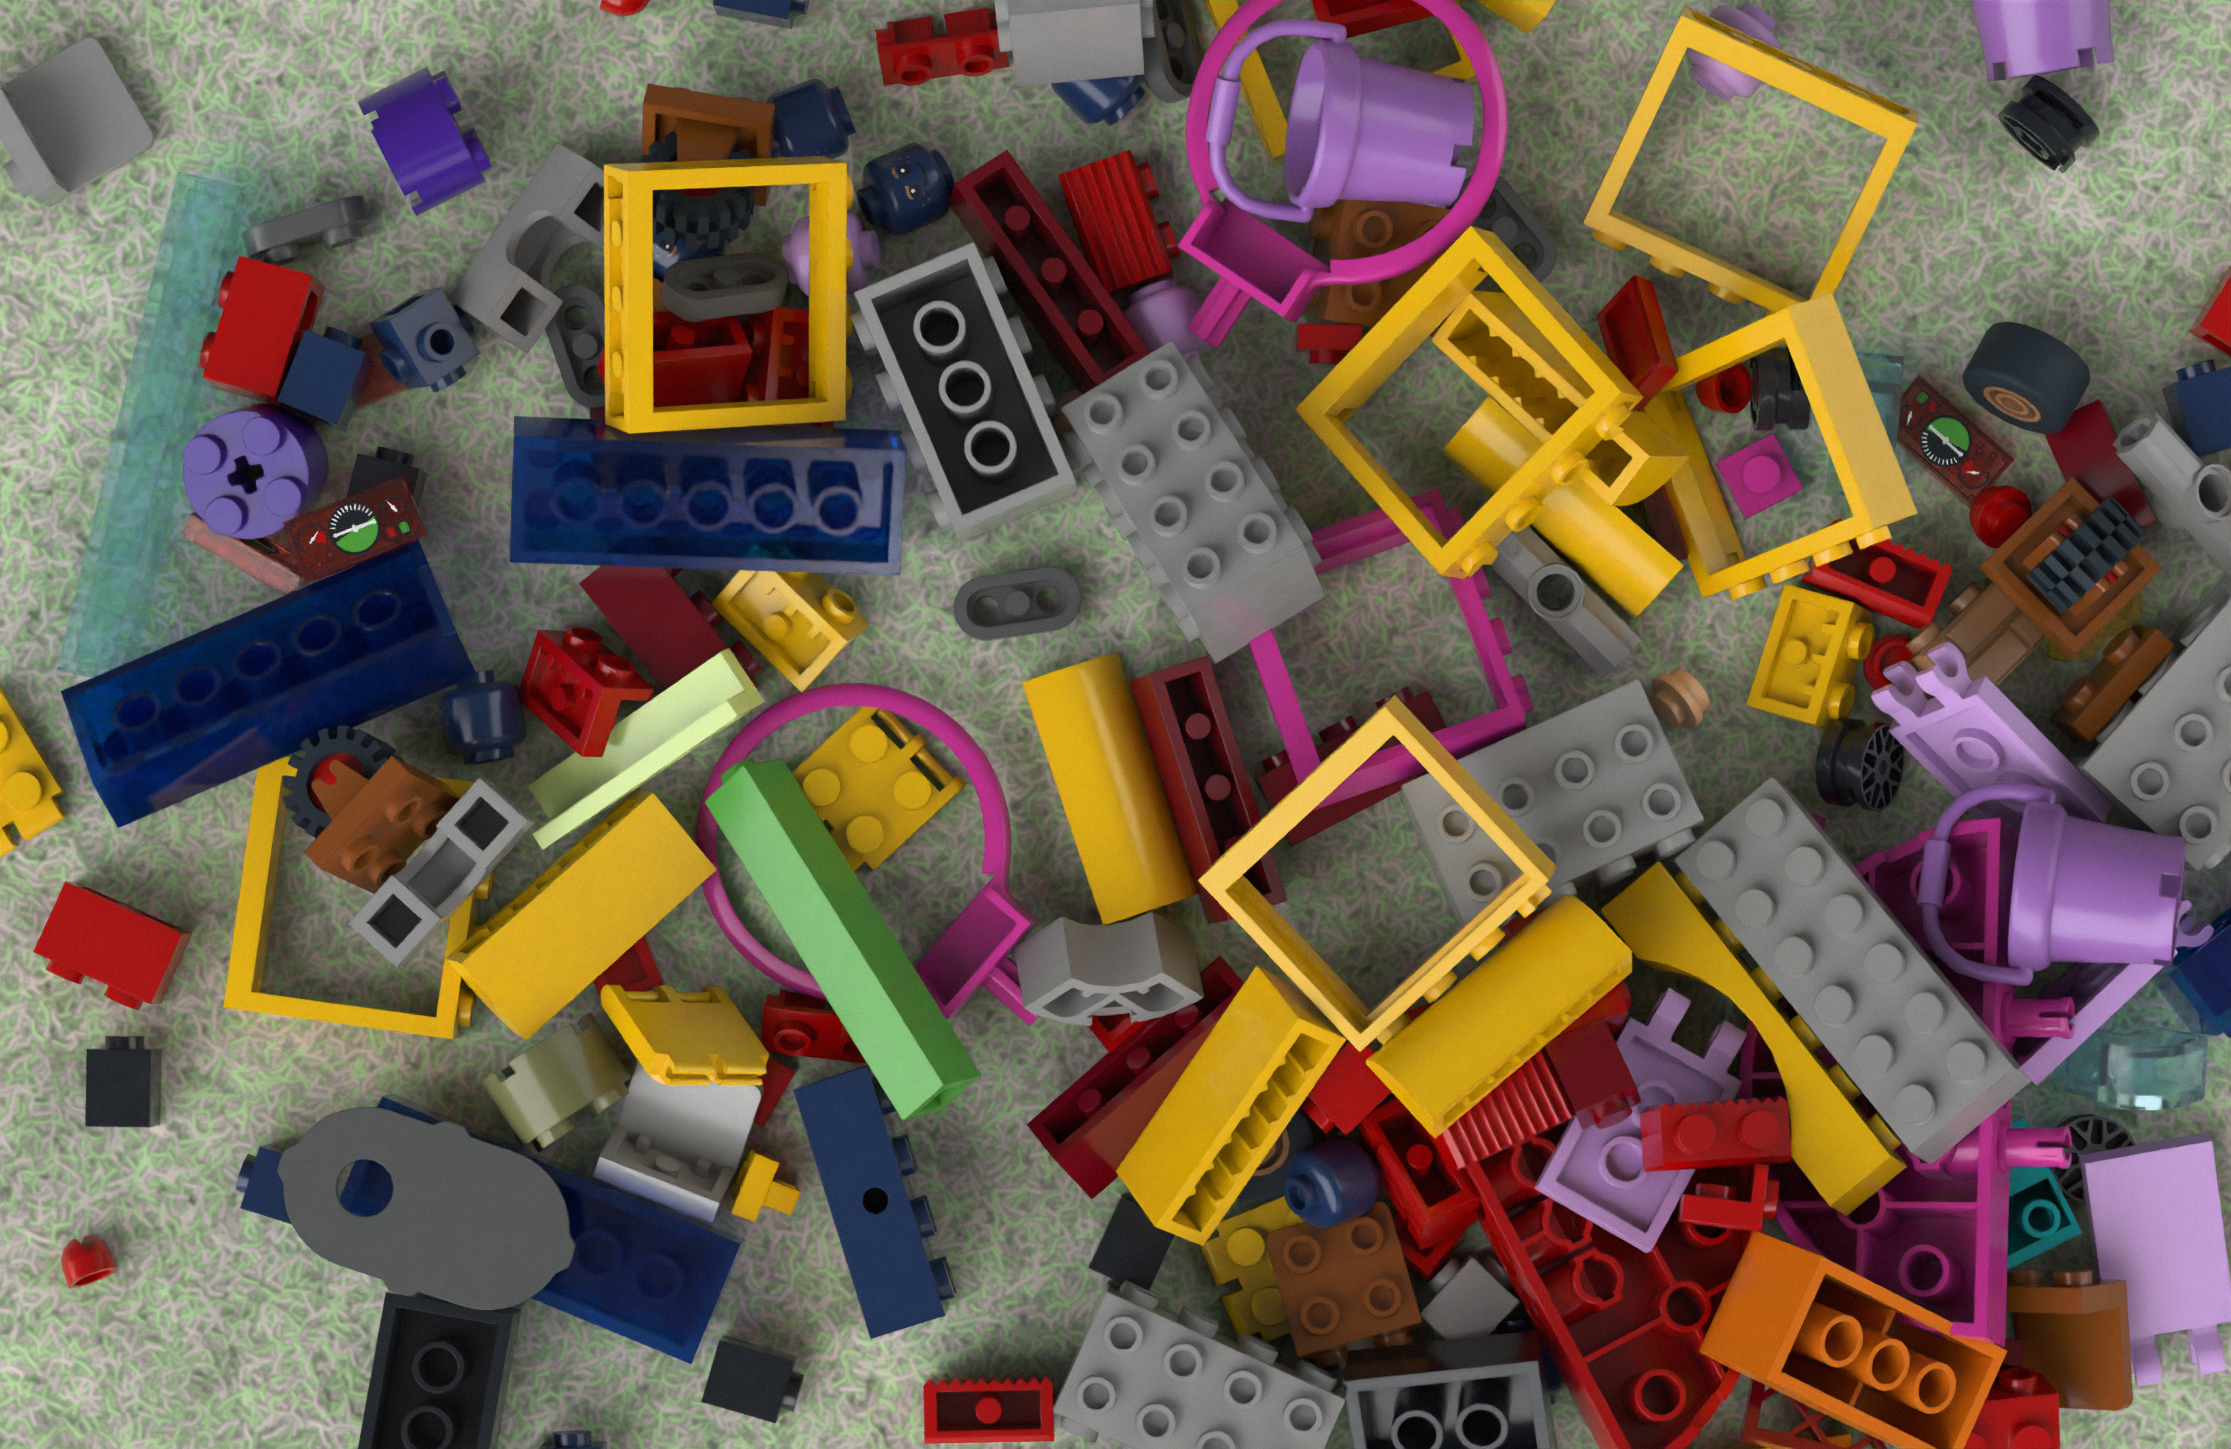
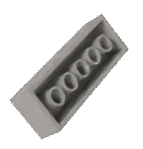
[1674,776,2032,1165]

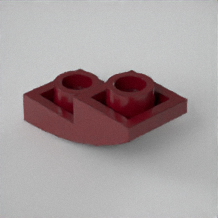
[2044,399,2158,529]

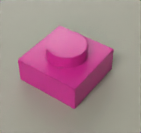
[1714,433,1803,520]

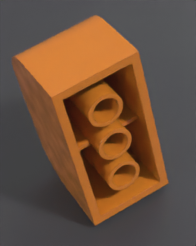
[1699,1231,2007,1449]

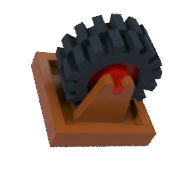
[640,83,775,250]
[1979,477,2163,659]
[283,726,460,894]

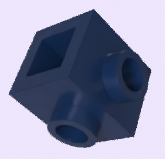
[369,287,480,392]

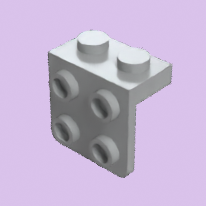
[0,37,155,207]
[593,1061,764,1223]

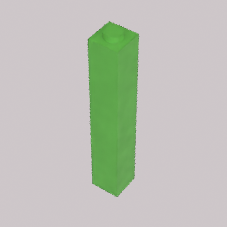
[705,758,982,1121]

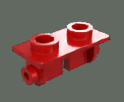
[875,7,1009,86]
[761,989,867,1063]

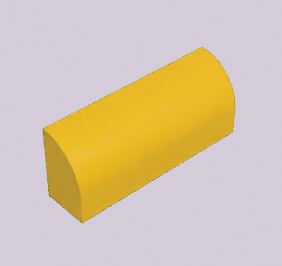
[1430,291,1691,506]
[1441,396,1684,620]
[1022,652,1198,925]
[445,790,717,1041]
[1366,894,1632,1139]
[1116,965,1346,1246]

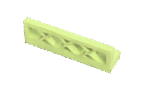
[527,648,765,850]

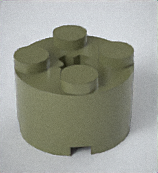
[481,1012,632,1153]

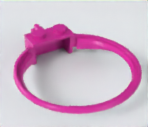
[1178,0,1508,349]
[696,683,1040,1026]

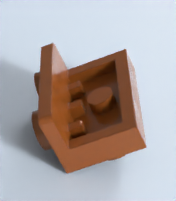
[2049,625,2175,744]

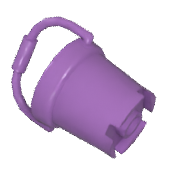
[1971,0,2115,82]
[1205,19,1474,223]
[1917,783,2186,986]

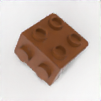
[1302,199,1452,337]
[1266,1202,1423,1371]
[2006,1267,2133,1411]

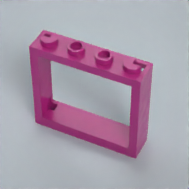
[1248,488,1534,811]

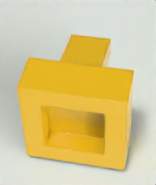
[724,1146,801,1223]

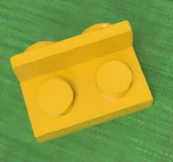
[711,538,869,693]
[1746,584,1875,732]

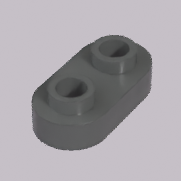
[1142,0,1203,103]
[1451,175,1557,283]
[241,196,371,266]
[662,252,788,322]
[545,284,605,409]
[954,567,1081,641]

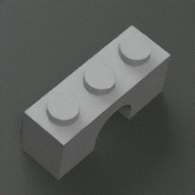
[448,142,604,354]
[348,777,536,967]

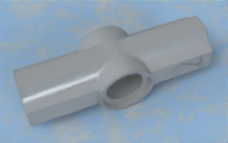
[2113,411,2231,576]
[1489,526,1642,678]

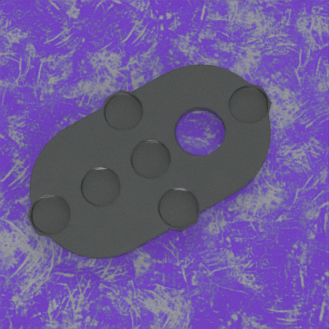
[277,1107,576,1310]

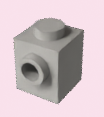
[1418,1254,1519,1340]

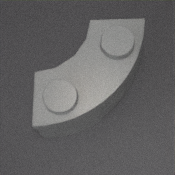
[1014,911,1204,1026]

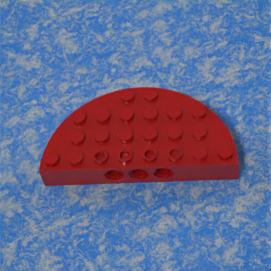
[1385,1002,1764,1449]

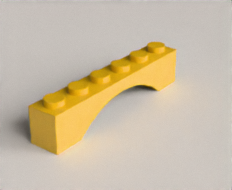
[1600,861,1907,1216]

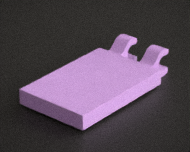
[1871,642,2113,834]
[2013,897,2214,1086]
[1534,988,1747,1253]
[2079,1132,2231,1387]

